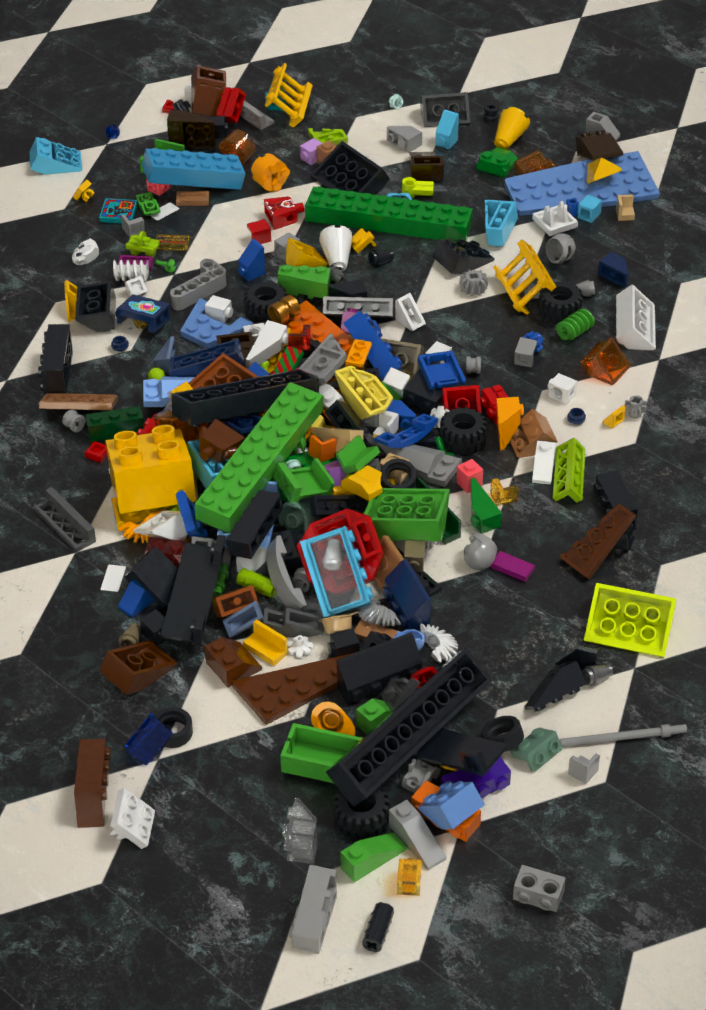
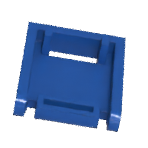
[417,350,466,390]
[176,490,209,538]

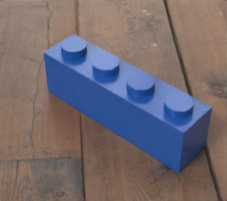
[343,311,403,380]

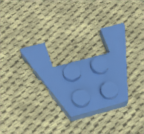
[180,298,253,348]

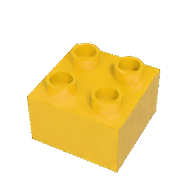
[105,425,196,514]

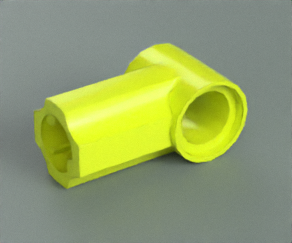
[401,177,434,198]

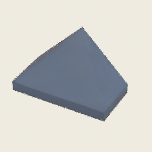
[152,336,175,373]
[223,601,264,638]

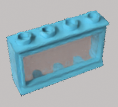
[300,526,374,618]

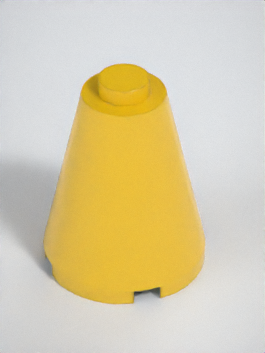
[494,107,530,150]

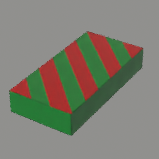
[272,346,304,374]

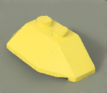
[335,365,393,420]

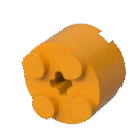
[251,153,290,192]

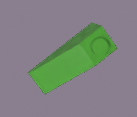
[340,832,408,883]

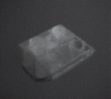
[283,798,318,864]

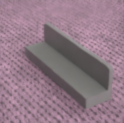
[240,100,275,130]

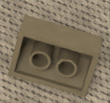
[364,338,424,379]

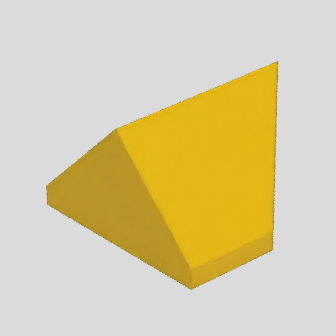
[587,157,622,184]
[64,280,77,322]

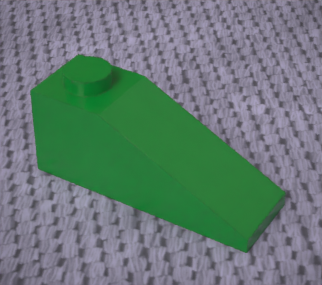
[470,478,502,534]

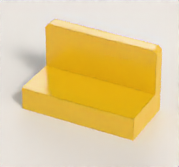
[243,620,288,666]

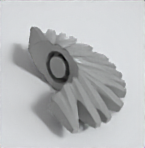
[358,599,401,626]

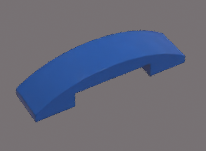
[374,414,438,448]

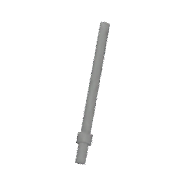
[560,724,687,747]

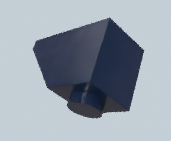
[598,252,629,288]

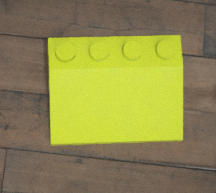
[584,583,676,658]

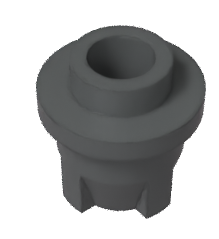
[330,266,346,283]

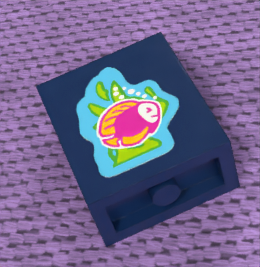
[115,294,170,333]

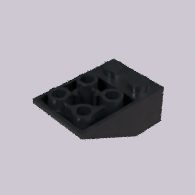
[432,238,495,274]

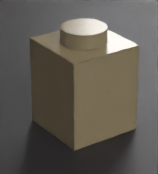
[404,540,425,572]

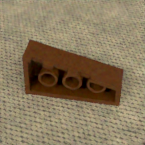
[74,738,111,828]

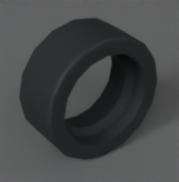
[381,458,417,489]
[152,707,193,748]
[481,716,524,752]

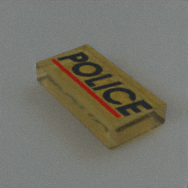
[156,234,190,250]

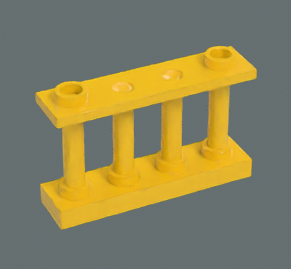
[265,63,313,128]
[493,239,556,315]

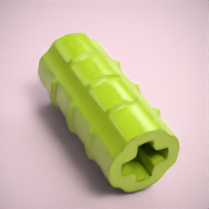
[236,568,277,598]

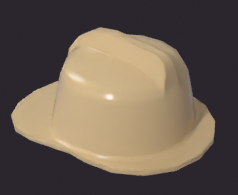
[319,611,358,635]

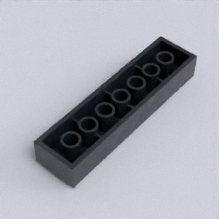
[172,369,319,427]

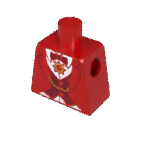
[264,196,304,230]

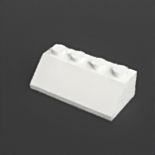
[616,284,656,350]

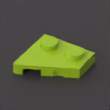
[308,128,348,146]

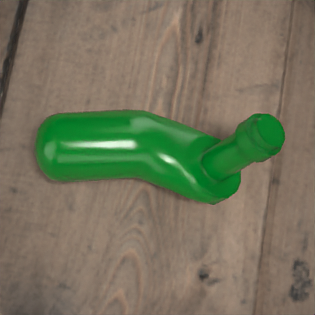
[435,436,454,457]

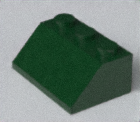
[85,406,144,443]

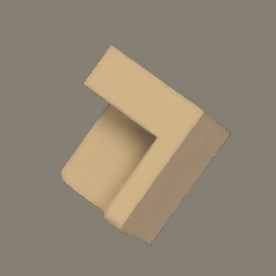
[616,195,635,221]

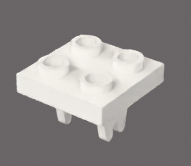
[532,201,578,236]
[110,787,155,849]

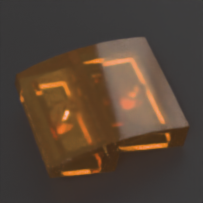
[513,150,557,175]

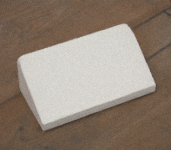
[236,548,267,573]

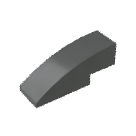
[260,608,324,637]

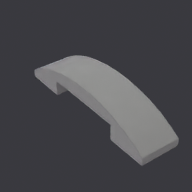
[267,535,307,611]

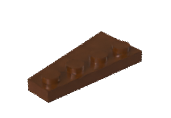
[559,503,636,580]

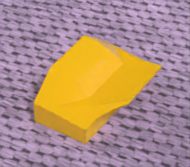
[341,465,383,501]

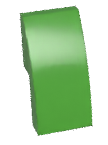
[136,192,161,216]

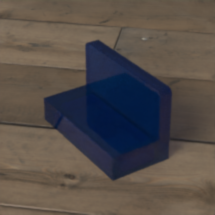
[124,713,173,765]

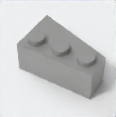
[289,865,337,953]

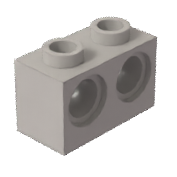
[513,865,566,912]

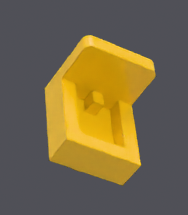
[351,228,377,253]

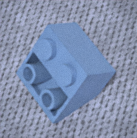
[418,781,485,829]

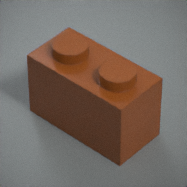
[211,585,259,618]

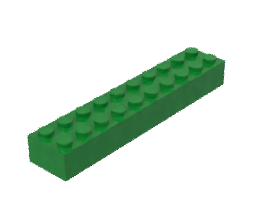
[305,186,473,241]

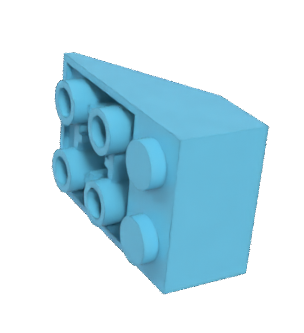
[29,137,82,174]

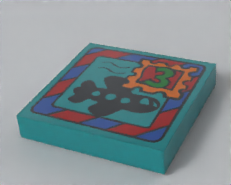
[99,198,138,224]

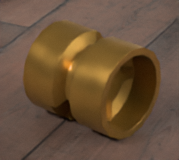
[267,295,301,324]

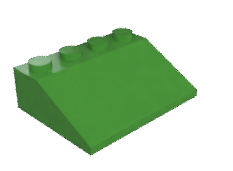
[364,488,450,542]

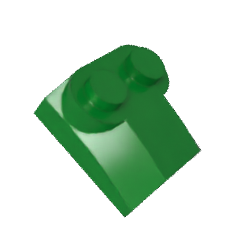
[476,147,518,177]

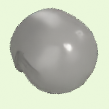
[546,233,576,264]
[464,533,497,570]

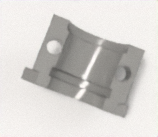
[402,759,441,793]

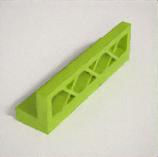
[553,438,585,503]

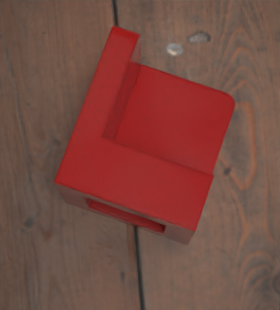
[247,219,271,244]

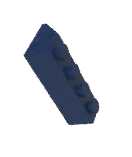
[169,339,245,377]

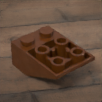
[191,65,226,117]

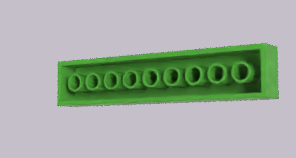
[195,382,323,533]

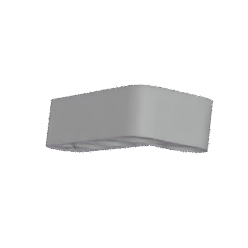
[170,259,227,311]

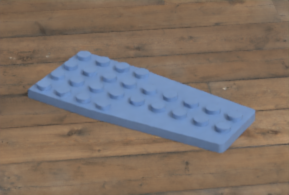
[504,151,660,216]

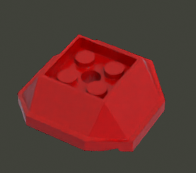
[297,509,384,596]

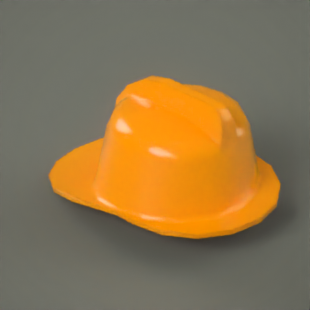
[311,701,355,736]

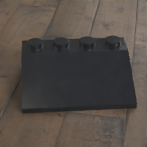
[310,141,390,195]

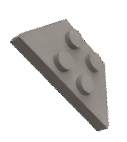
[299,333,348,384]

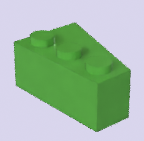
[278,265,330,299]

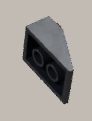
[270,530,305,575]

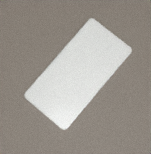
[149,203,179,221]
[101,565,126,592]

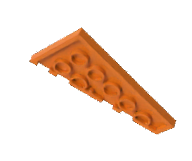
[282,300,354,356]

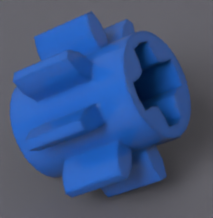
[523,331,544,353]

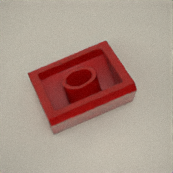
[442,385,482,413]

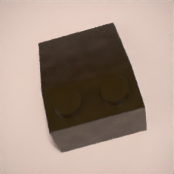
[576,130,623,160]

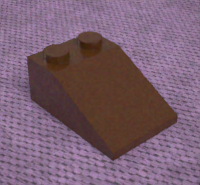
[100,640,177,695]

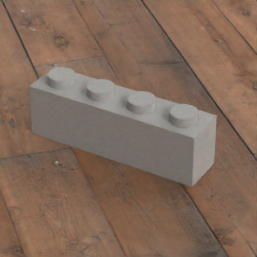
[323,296,393,318]

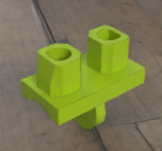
[125,231,160,258]

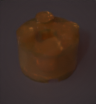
[219,129,256,166]

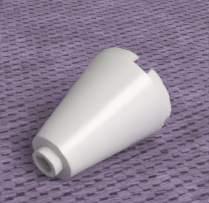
[319,225,353,272]

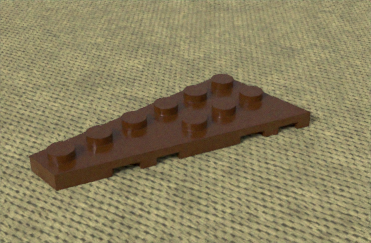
[231,652,356,725]

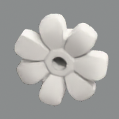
[430,406,450,428]
[287,635,313,659]

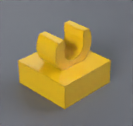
[73,180,95,202]

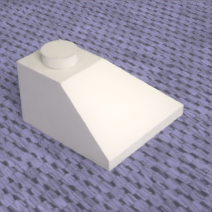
[133,511,188,543]

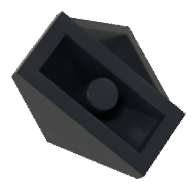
[555,644,602,670]

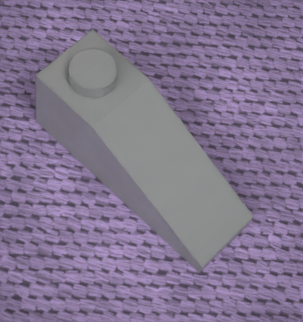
[389,800,446,870]

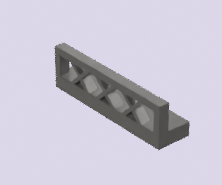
[34,487,96,552]

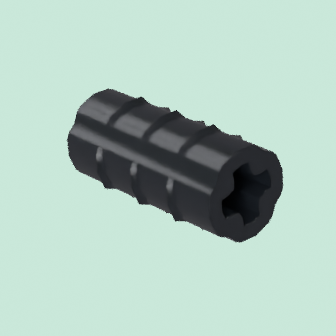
[362,902,394,952]

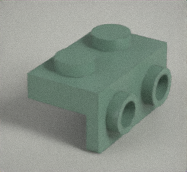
[510,728,562,772]

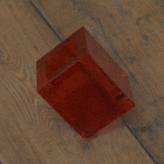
[288,325,311,350]

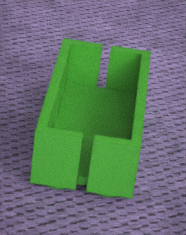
[280,723,362,783]

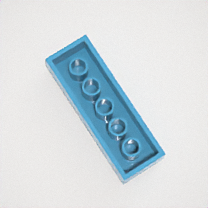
[142,148,246,190]

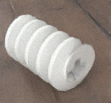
[113,260,149,281]

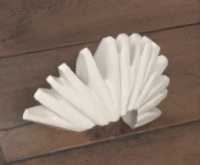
[420,624,458,663]

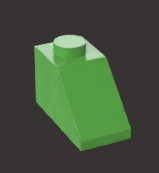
[356,698,391,734]

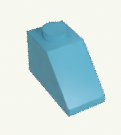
[435,110,459,149]

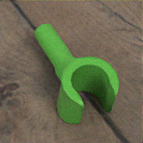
[155,259,176,273]

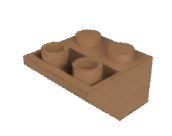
[510,409,558,458]

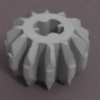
[459,269,488,296]

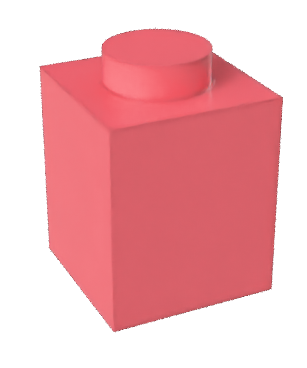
[456,459,483,493]

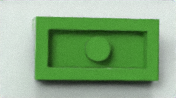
[336,435,380,474]

